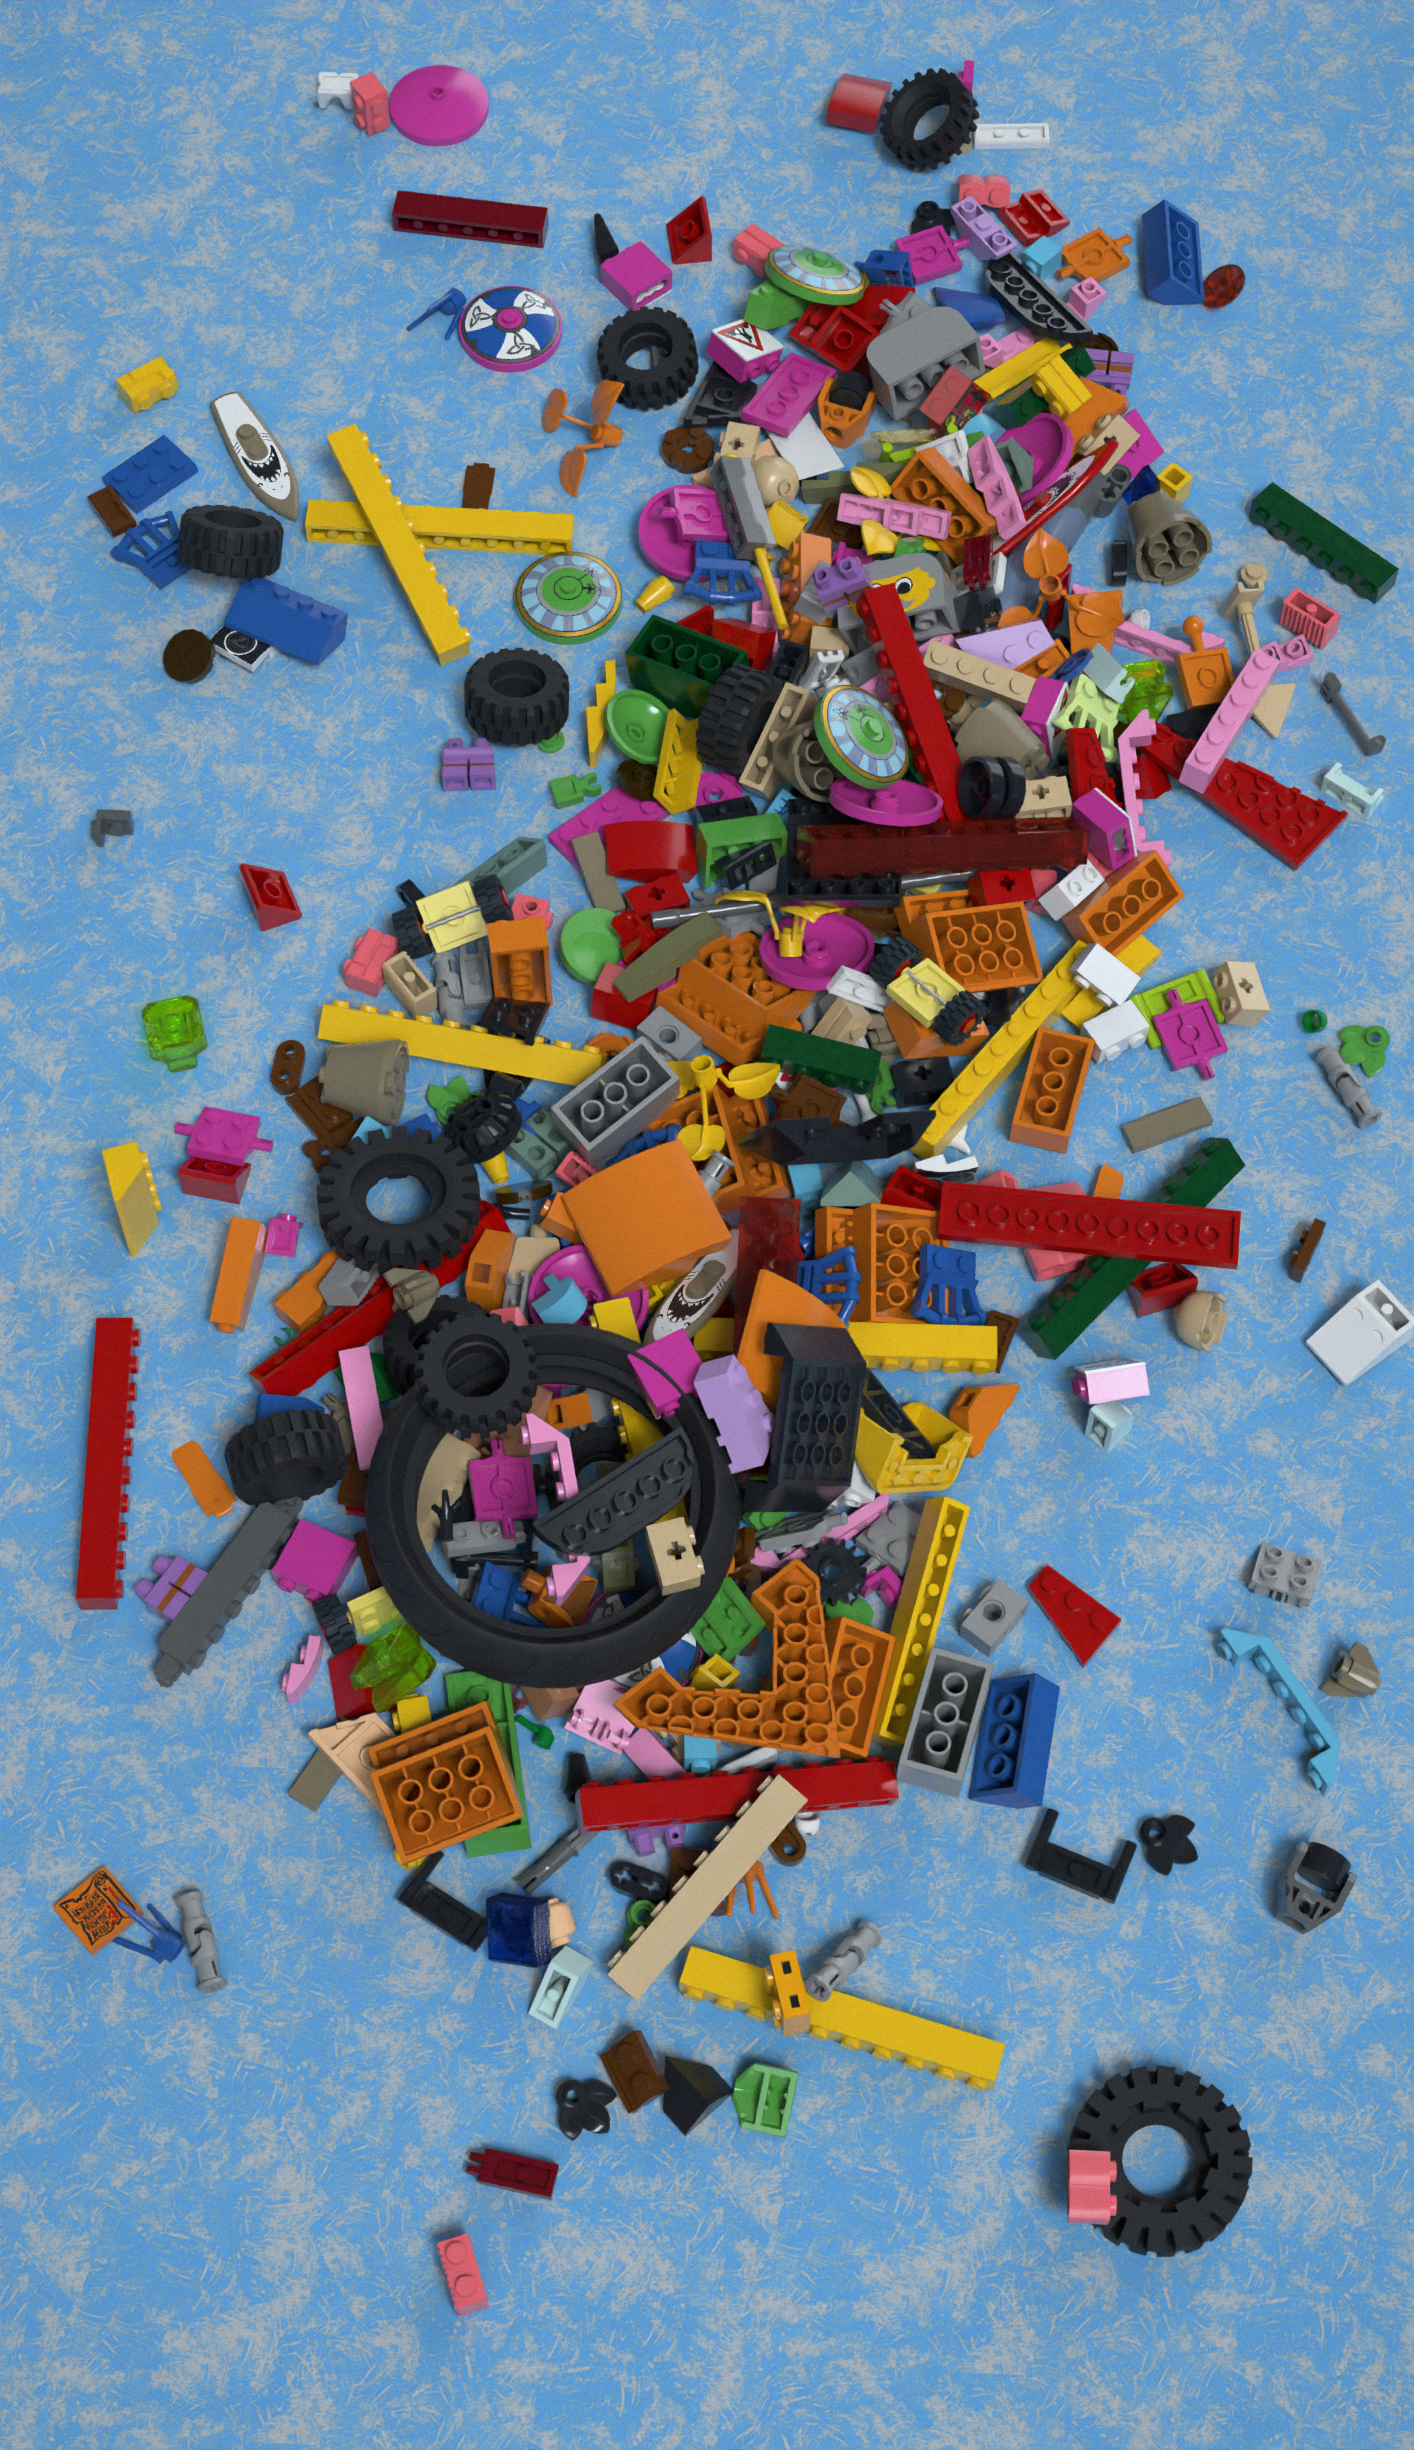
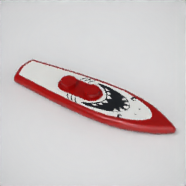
[992,440,1119,556]

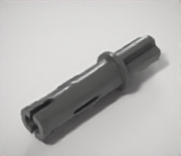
[516,1827,599,1896]

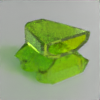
[1118,659,1175,725]
[141,995,208,1073]
[349,1623,436,1714]

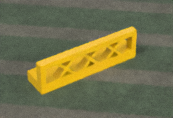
[973,337,1073,407]
[653,709,703,815]

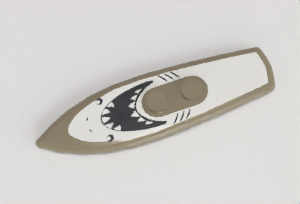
[210,391,300,522]
[642,1228,763,1346]

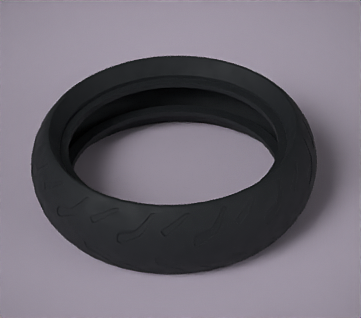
[365,1323,741,1688]

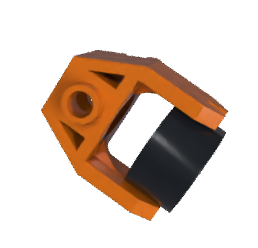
[817,371,878,449]

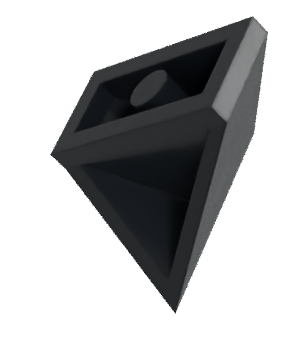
[663,2056,734,2137]

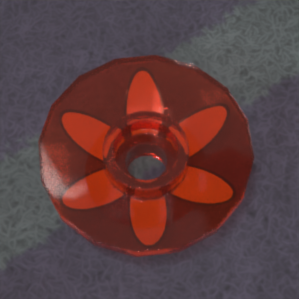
[1202,264,1246,309]

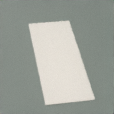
[765,412,845,480]

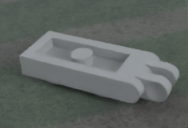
[439,1521,526,1558]

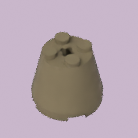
[1127,490,1212,586]
[954,697,1050,781]
[772,719,846,803]
[319,1039,409,1126]

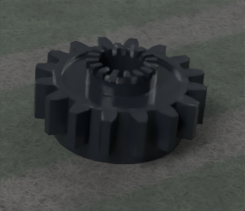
[801,1537,867,1607]

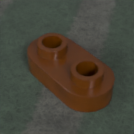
[271,1040,306,1095]
[768,1821,806,1867]

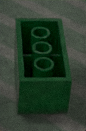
[624,614,750,719]

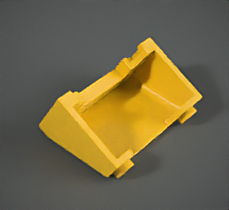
[854,1402,973,1494]

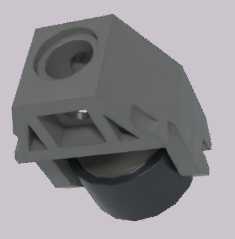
[1275,1841,1357,1934]

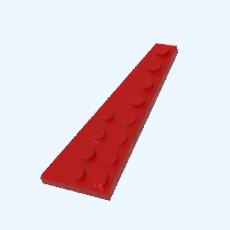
[1136,718,1348,871]

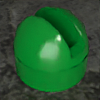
[1302,1010,1328,1033]

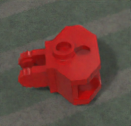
[611,908,671,966]

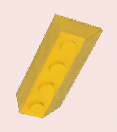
[102,1141,162,1256]

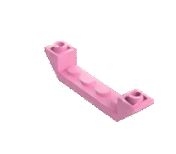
[980,277,1107,368]
[1071,583,1225,667]
[1118,709,1172,866]
[520,1413,590,1606]
[751,1491,890,1578]

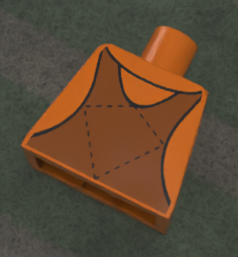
[519,1564,598,1628]

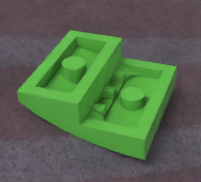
[690,1577,766,1662]

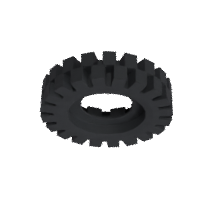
[317,1126,481,1275]
[1067,2066,1253,2257]

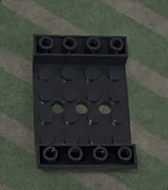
[785,797,901,908]
[743,1323,867,1512]

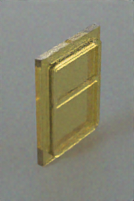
[871,428,943,444]

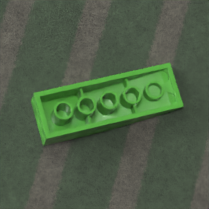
[445,1671,532,1858]

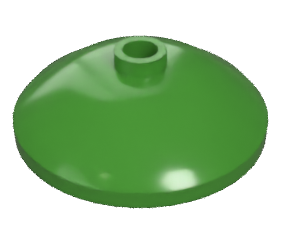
[604,689,679,764]

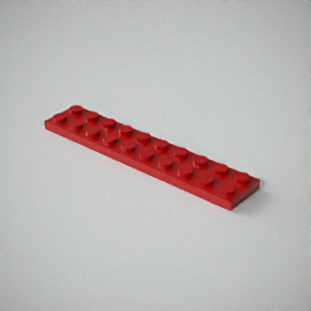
[937,1181,1241,1270]

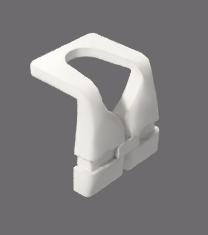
[317,72,359,109]

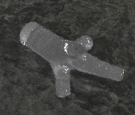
[899,409,928,437]

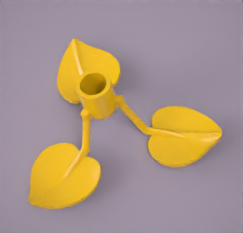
[849,467,943,560]
[715,890,846,957]
[665,1055,781,1161]

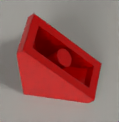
[1117,754,1172,800]

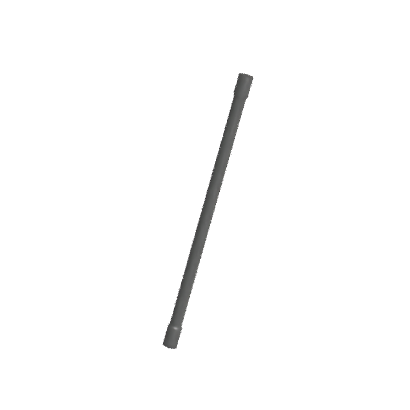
[650,861,987,929]

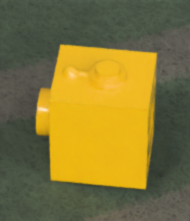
[765,499,810,550]

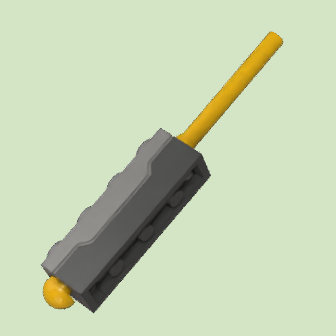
[710,453,788,630]

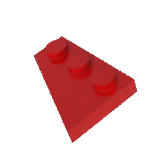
[1065,728,1125,811]
[1027,1564,1122,1668]

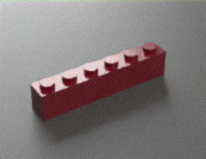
[392,190,549,249]

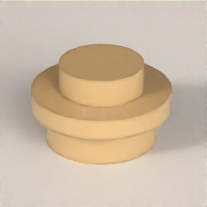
[1240,563,1268,589]

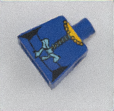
[854,250,915,288]

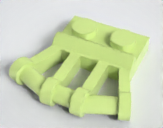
[1052,673,1120,763]

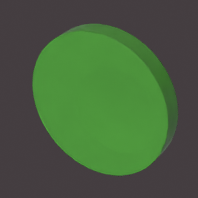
[558,908,624,986]

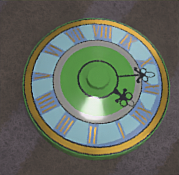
[764,245,867,305]
[515,551,623,645]
[814,685,909,790]

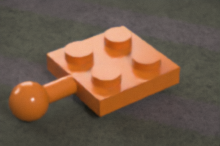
[1174,615,1235,710]

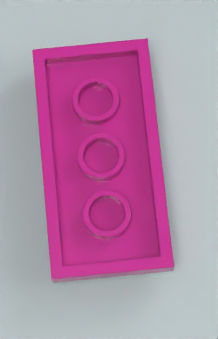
[741,352,837,438]
[548,785,669,874]

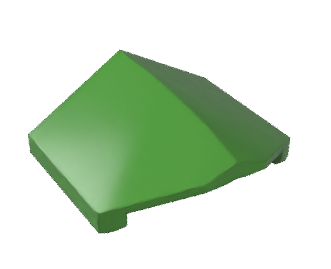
[733,2062,799,2137]

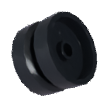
[958,756,1026,819]

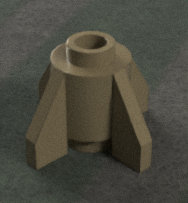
[864,1013,902,1064]
[383,1268,440,1325]
[1321,1641,1381,1698]

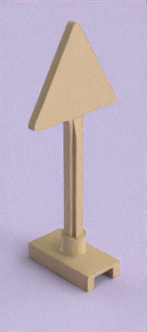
[1220,580,1295,740]

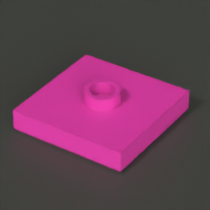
[1103,409,1164,479]

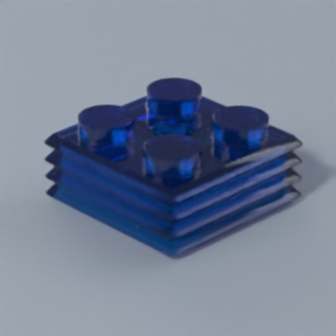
[486,1893,552,1968]

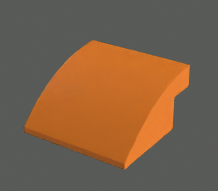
[894,889,1044,993]
[655,931,819,1067]
[642,1084,792,1215]
[560,1139,732,1298]
[815,1203,948,1324]
[737,1269,850,1424]
[367,1701,524,1865]

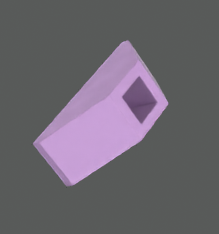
[950,196,1017,260]

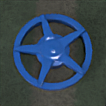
[1050,648,1094,682]

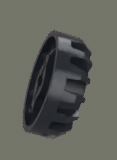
[444,1090,522,1164]

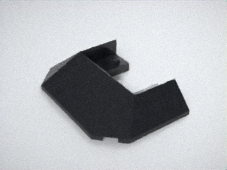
[738,1110,936,1166]

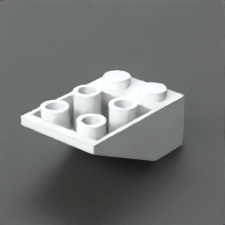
[1305,1279,1414,1387]

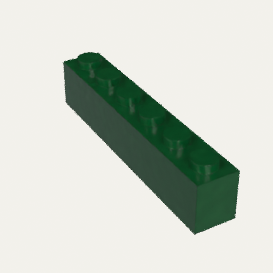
[1249,482,1399,604]

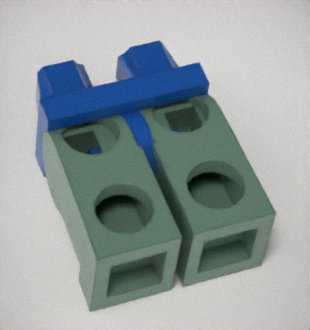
[504,1098,577,1181]

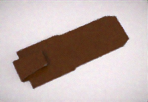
[462,462,496,510]

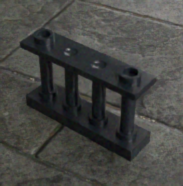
[455,1464,546,1579]

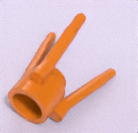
[726,1860,779,1919]

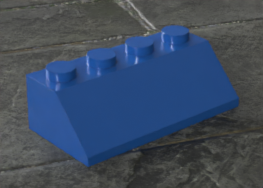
[1142,199,1205,305]
[224,577,348,666]
[969,1673,1060,1809]

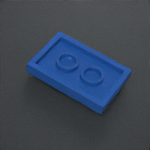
[102,435,198,514]

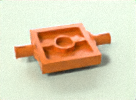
[1056,227,1132,283]

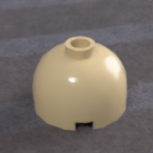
[751,455,800,509]
[1173,1290,1228,1351]

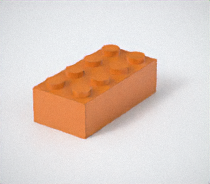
[890,447,998,565]
[779,532,832,657]
[1061,850,1185,957]
[486,916,553,1006]
[1009,1026,1095,1154]
[824,1616,896,1760]

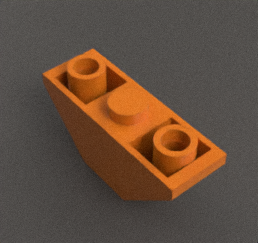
[465,1229,515,1314]
[949,1384,1020,1458]

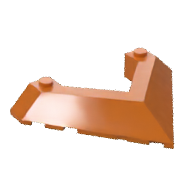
[613,1558,841,1758]

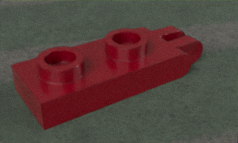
[963,534,993,591]
[465,2148,559,2200]

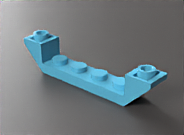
[1217,1628,1341,1796]

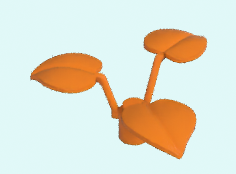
[542,380,625,497]
[997,528,1125,637]

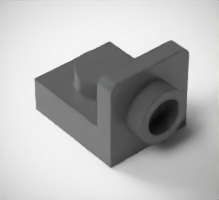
[91,809,135,847]

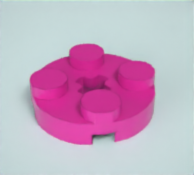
[690,771,743,816]

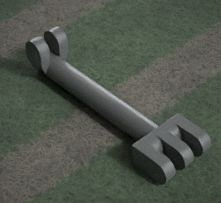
[1320,672,1386,756]

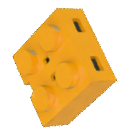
[763,1950,810,2037]

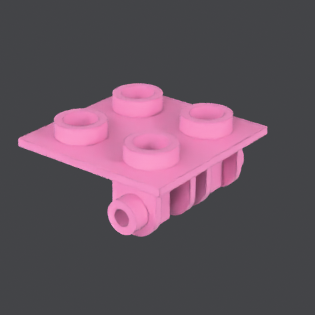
[564,1680,635,1755]

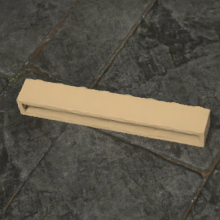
[607,1774,808,2001]

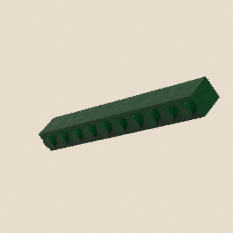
[1020,1137,1246,1360]

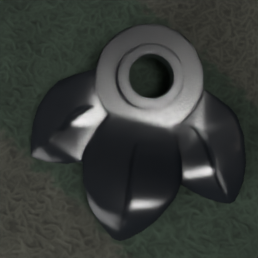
[911,201,955,236]
[981,987,1025,1026]
[1139,1815,1198,1876]
[555,2080,617,2141]

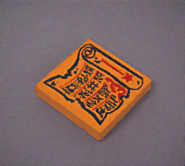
[53,1866,144,1956]

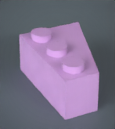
[955,617,1055,670]
[694,1354,776,1474]

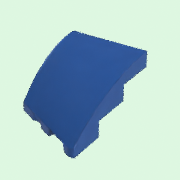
[933,287,1006,330]

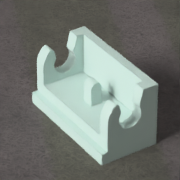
[1083,643,1135,704]
[1320,762,1385,820]

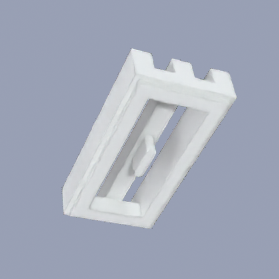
[800,650,845,690]

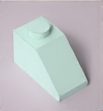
[1085,1401,1134,1454]
[529,1946,594,2029]

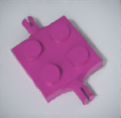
[895,225,970,285]
[657,488,730,542]
[1152,989,1228,1081]
[174,1106,274,1167]
[468,1438,538,1540]

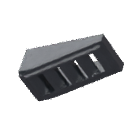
[594,213,619,268]
[714,840,777,891]

